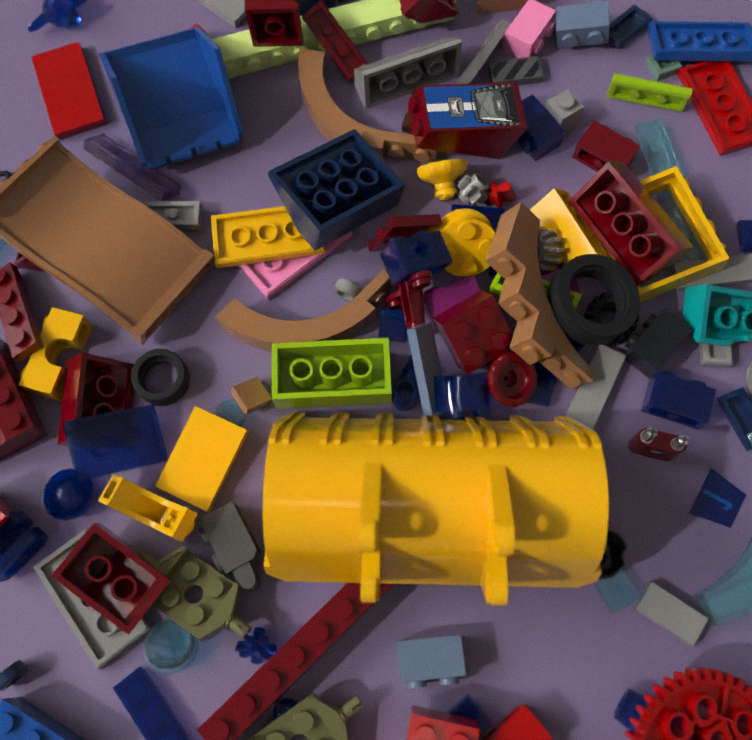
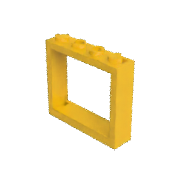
[602,166,730,303]

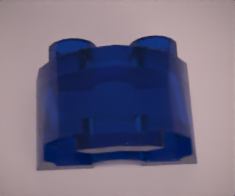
[434,374,491,418]

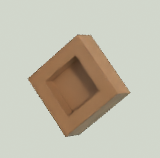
[231,377,272,415]

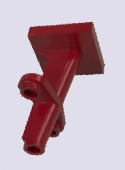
[367,214,443,329]

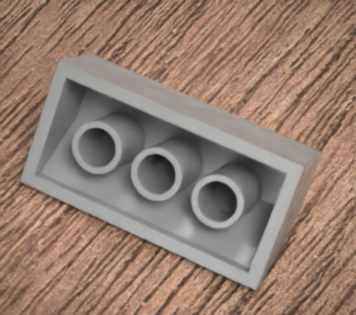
[354,37,462,109]

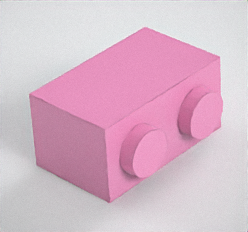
[502,0,556,58]

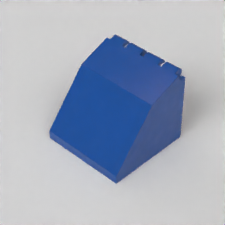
[99,26,243,171]

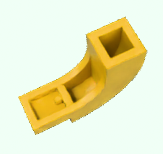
[98,474,198,542]

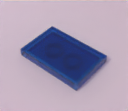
[63,404,168,482]

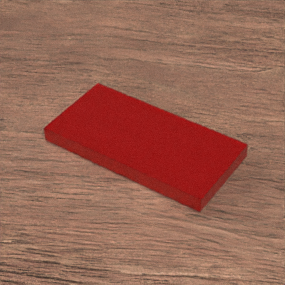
[31,41,107,140]
[677,61,752,156]

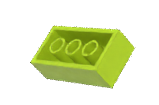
[272,338,392,409]

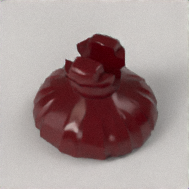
[485,352,538,407]

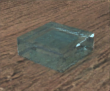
[594,569,640,613]

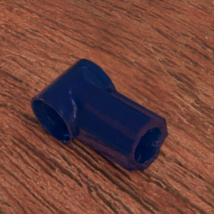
[392,354,419,411]

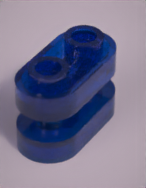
[0,511,48,582]

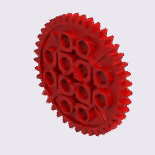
[625,667,752,740]

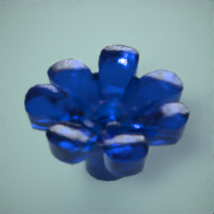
[235,627,278,664]

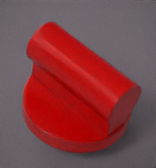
[488,181,516,208]

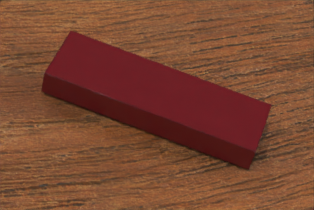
[301,0,368,82]

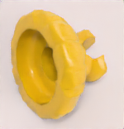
[417,159,467,201]

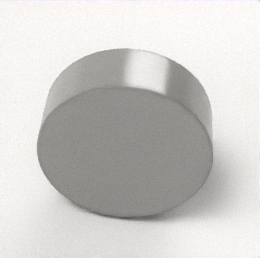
[333,279,361,302]

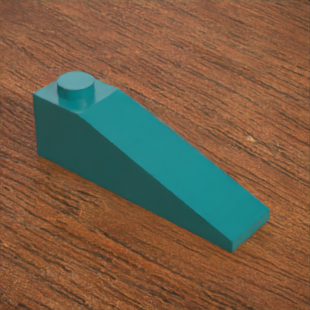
[682,284,752,346]

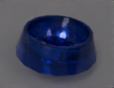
[42,468,94,521]

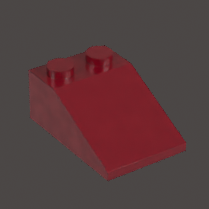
[51,523,171,635]

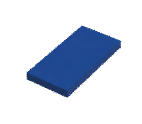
[647,21,752,61]

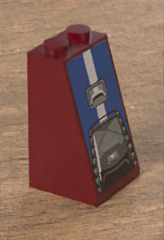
[408,82,528,159]

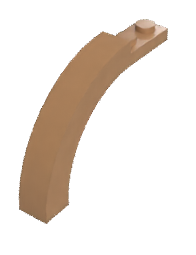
[298,49,437,162]
[215,258,398,352]

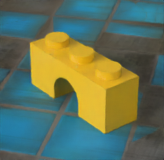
[19,307,93,402]

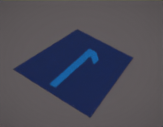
[689,468,746,528]

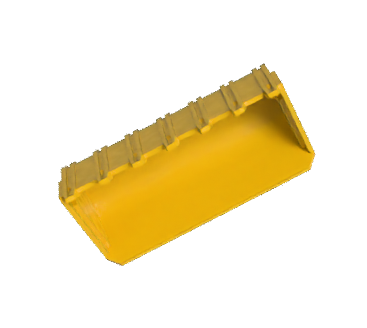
[263,412,609,606]

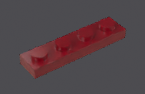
[0,262,44,362]

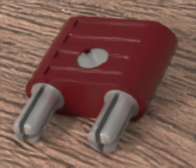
[628,427,689,461]

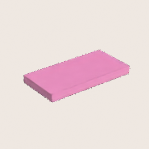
[238,231,353,300]

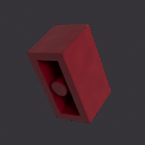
[572,120,640,172]

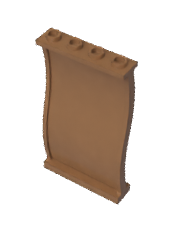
[0,136,214,345]

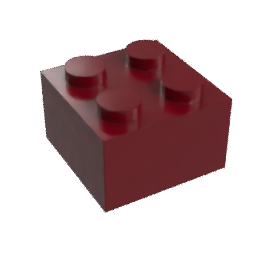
[432,290,513,375]

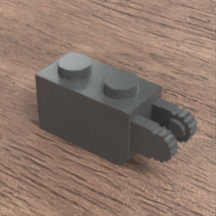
[199,501,261,592]

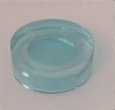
[216,399,246,426]

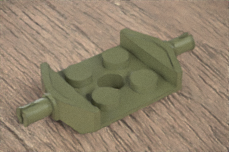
[139,546,252,642]
[248,693,364,740]

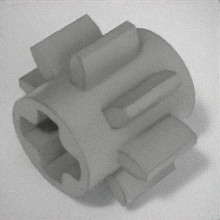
[457,172,490,206]

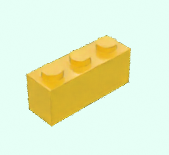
[530,188,610,267]

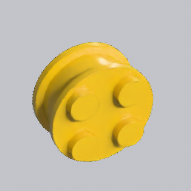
[433,208,495,277]

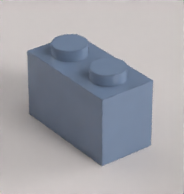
[556,1,609,48]
[396,635,466,688]

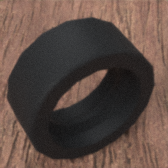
[131,349,190,406]

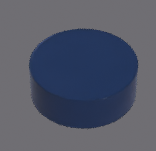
[0,659,28,691]

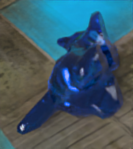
[28,0,87,32]

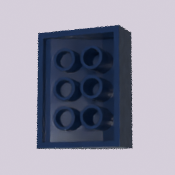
[268,129,406,251]

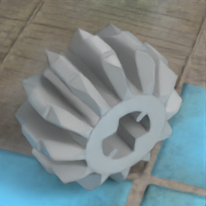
[538,227,566,275]

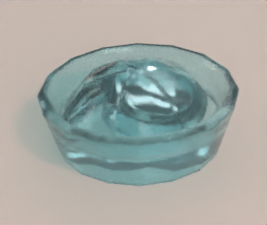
[143,619,199,675]

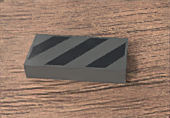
[488,56,543,85]

